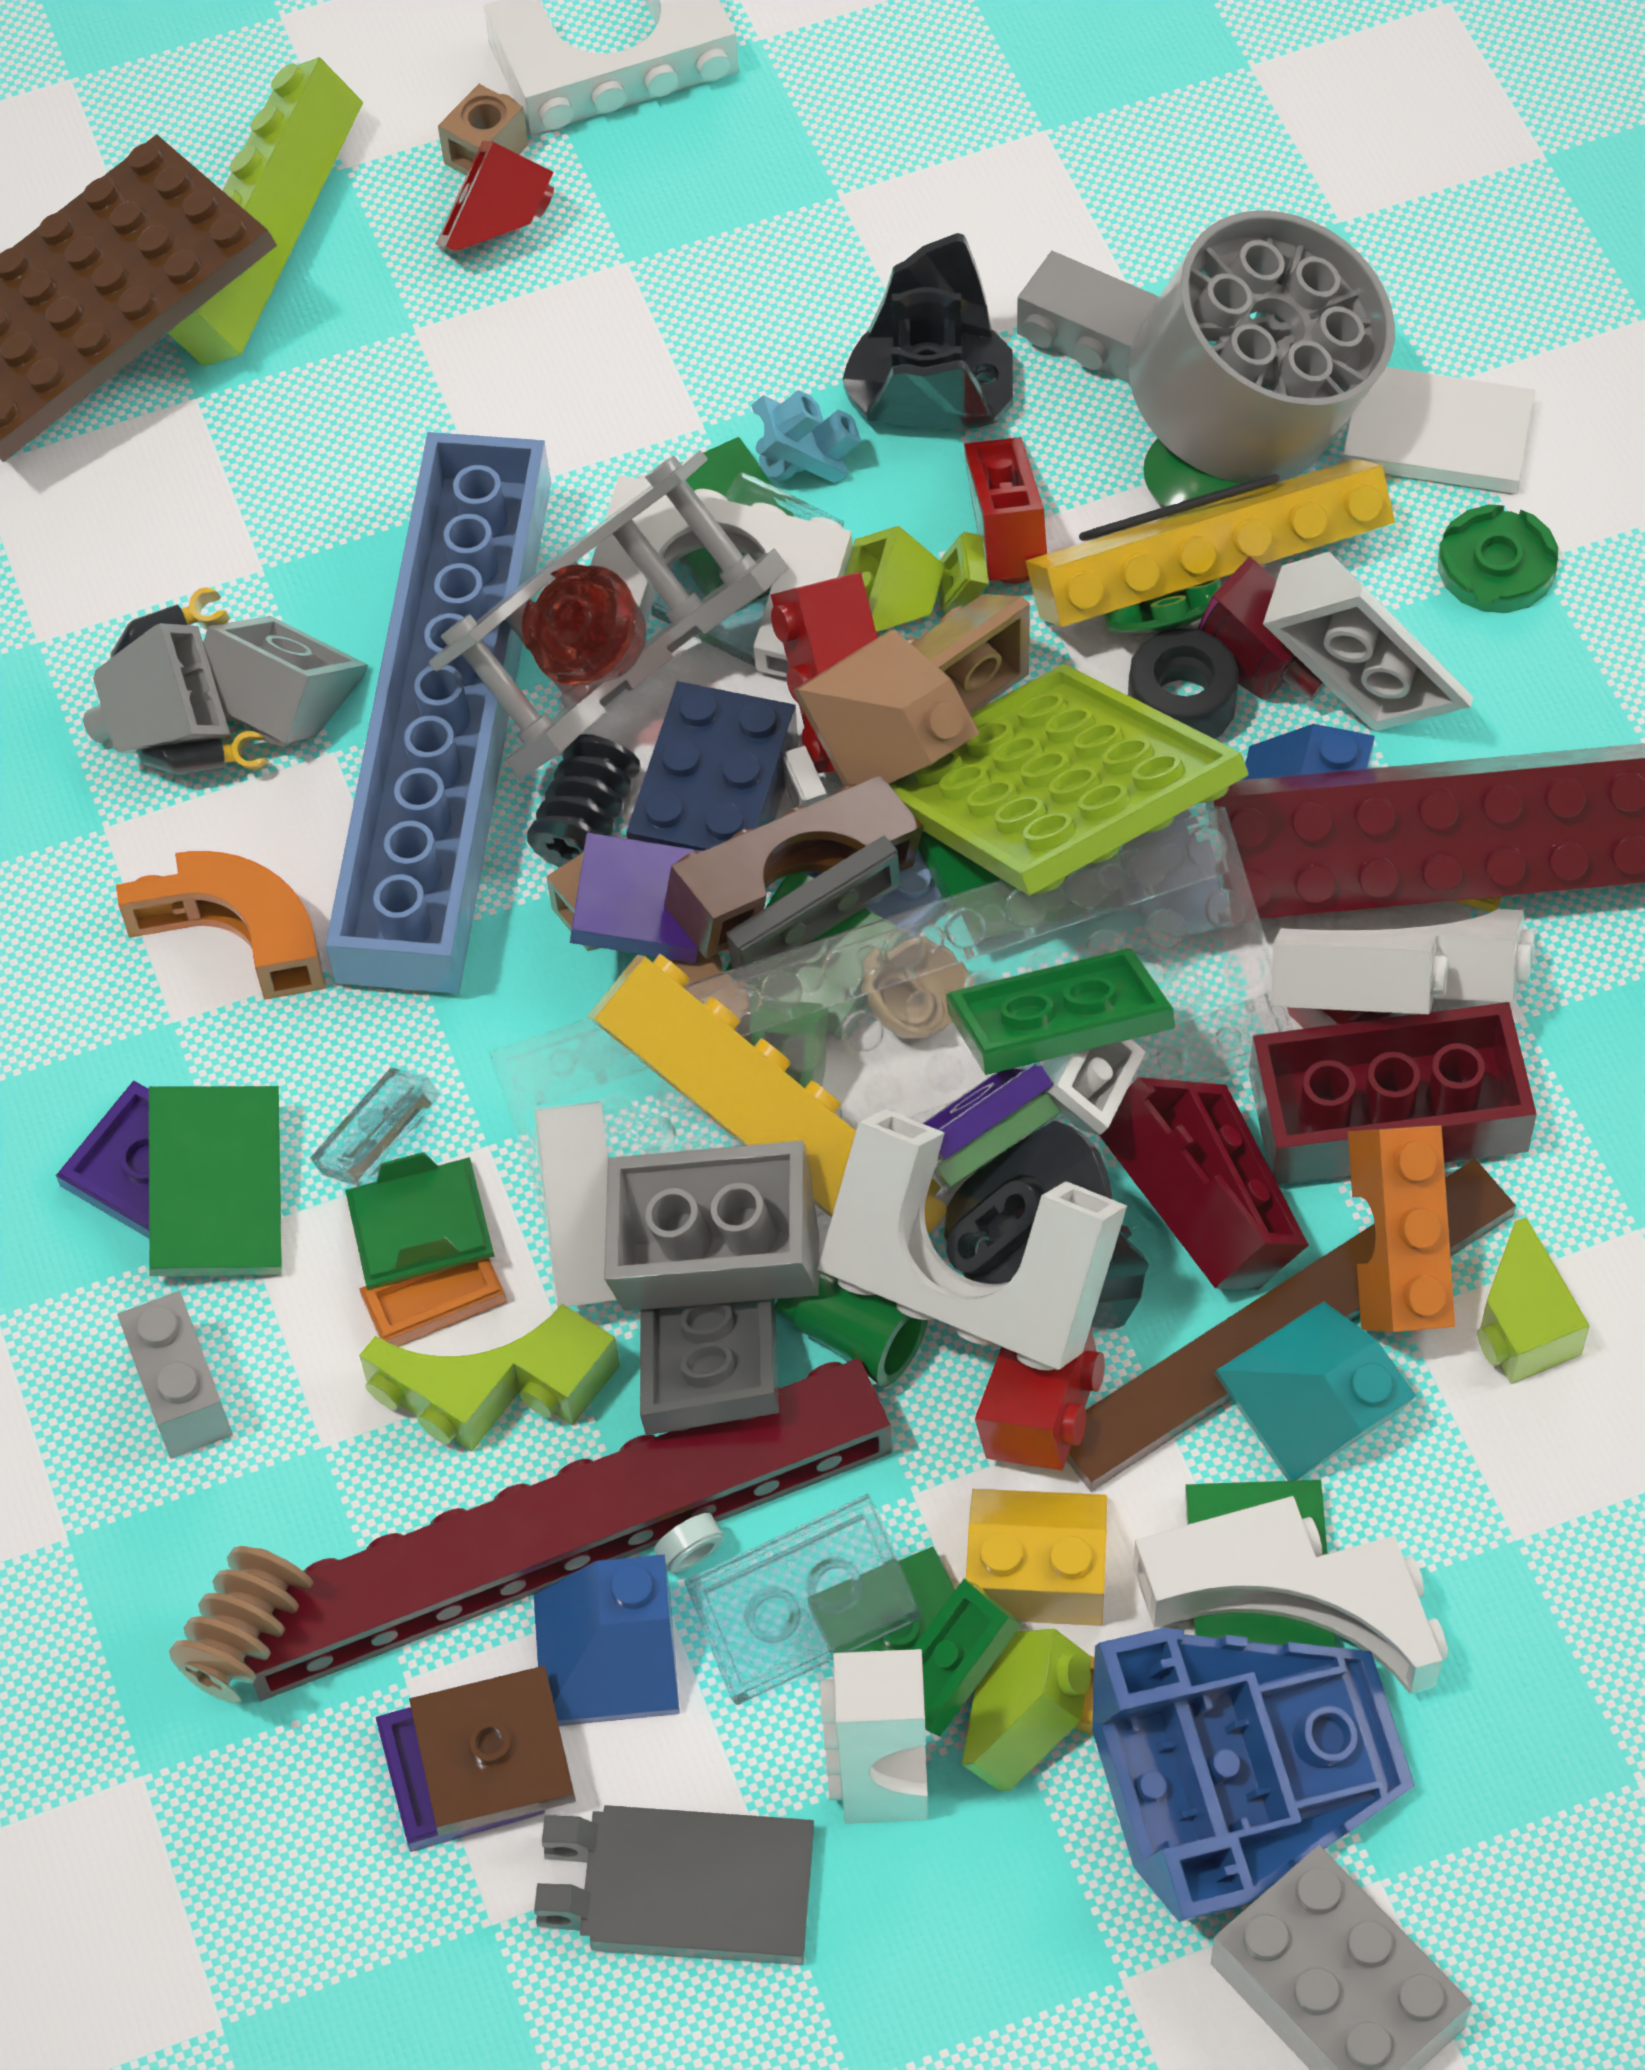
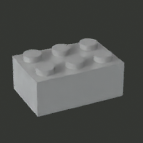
[1210,1845,1473,2070]

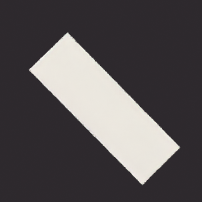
[534,1101,617,1307]

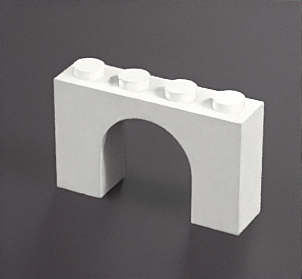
[483,0,739,136]
[578,474,853,678]
[817,1109,1127,1370]

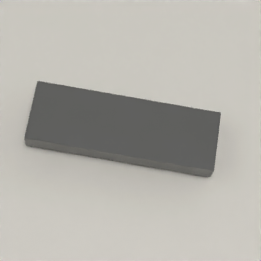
[726,835,901,981]

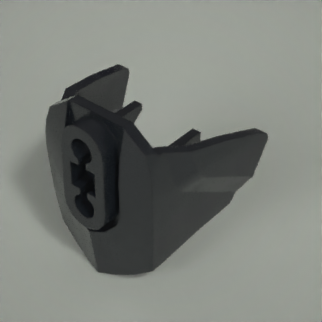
[842,233,1013,429]
[944,1120,1149,1329]

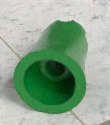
[775,1271,928,1387]

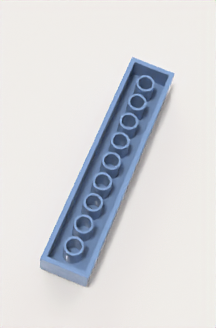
[325,432,552,994]

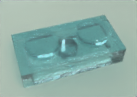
[309,1067,441,1187]

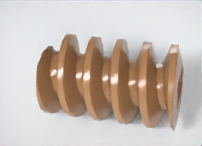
[169,1546,314,1703]

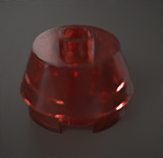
[522,564,646,686]

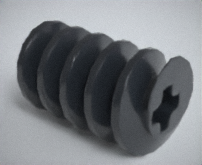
[527,734,641,867]

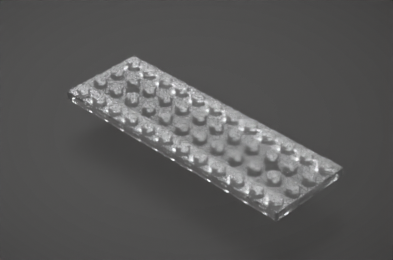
[489,806,1294,1227]

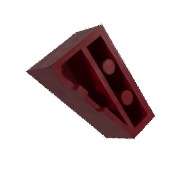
[1098,1077,1309,1290]

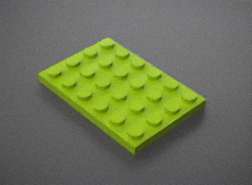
[888,663,1249,896]

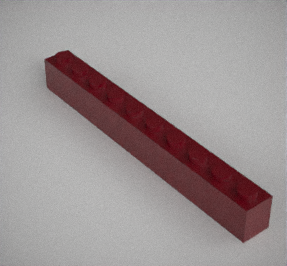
[244,1358,892,1702]

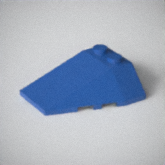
[1092,1628,1415,1922]

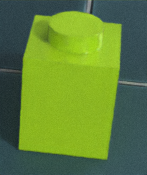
[844,526,945,632]
[1477,1217,1590,1384]
[962,1628,1091,1791]

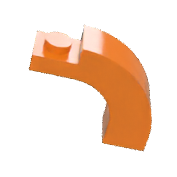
[116,851,326,1000]

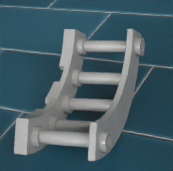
[429,450,789,780]

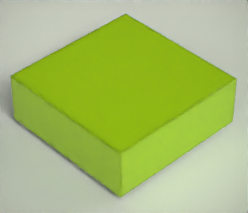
[938,531,989,615]

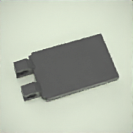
[534,1805,814,1965]

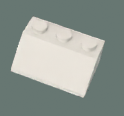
[1263,551,1474,731]

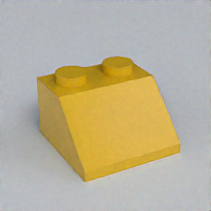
[966,1488,1107,1626]

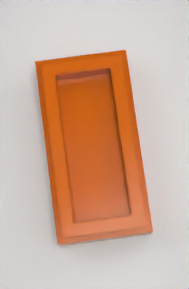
[359,1258,507,1347]

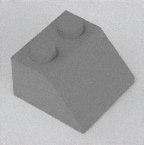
[203,616,368,746]

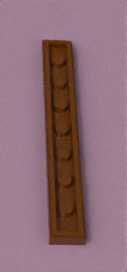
[1066,1158,1516,1492]

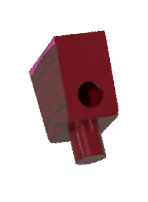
[1197,556,1326,701]

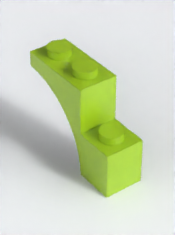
[359,1304,620,1452]

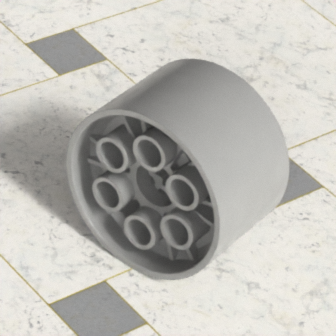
[1128,210,1395,483]

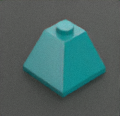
[1214,1301,1416,1481]

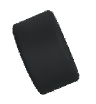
[1128,628,1239,739]

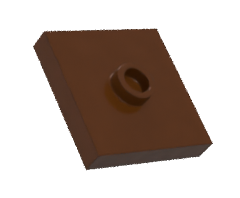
[409,1665,576,1836]

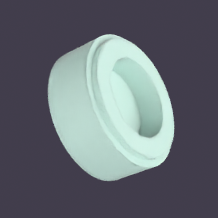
[654,1513,724,1573]

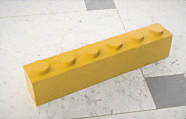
[1025,459,1395,627]
[587,954,947,1235]

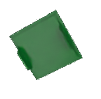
[345,1152,495,1290]

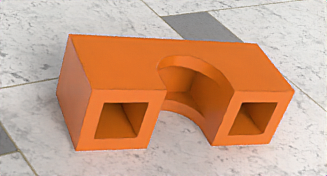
[1348,1126,1455,1332]

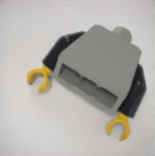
[83,587,269,775]

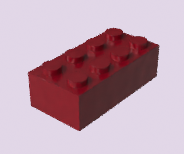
[1249,1002,1537,1185]

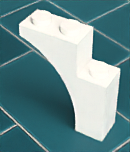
[1272,909,1535,1014]
[1133,1496,1448,1694]

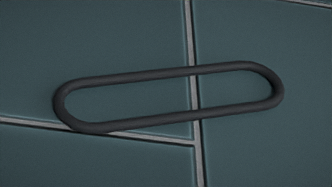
[1079,474,1280,541]

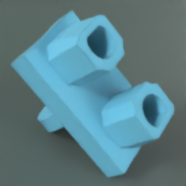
[751,390,861,484]

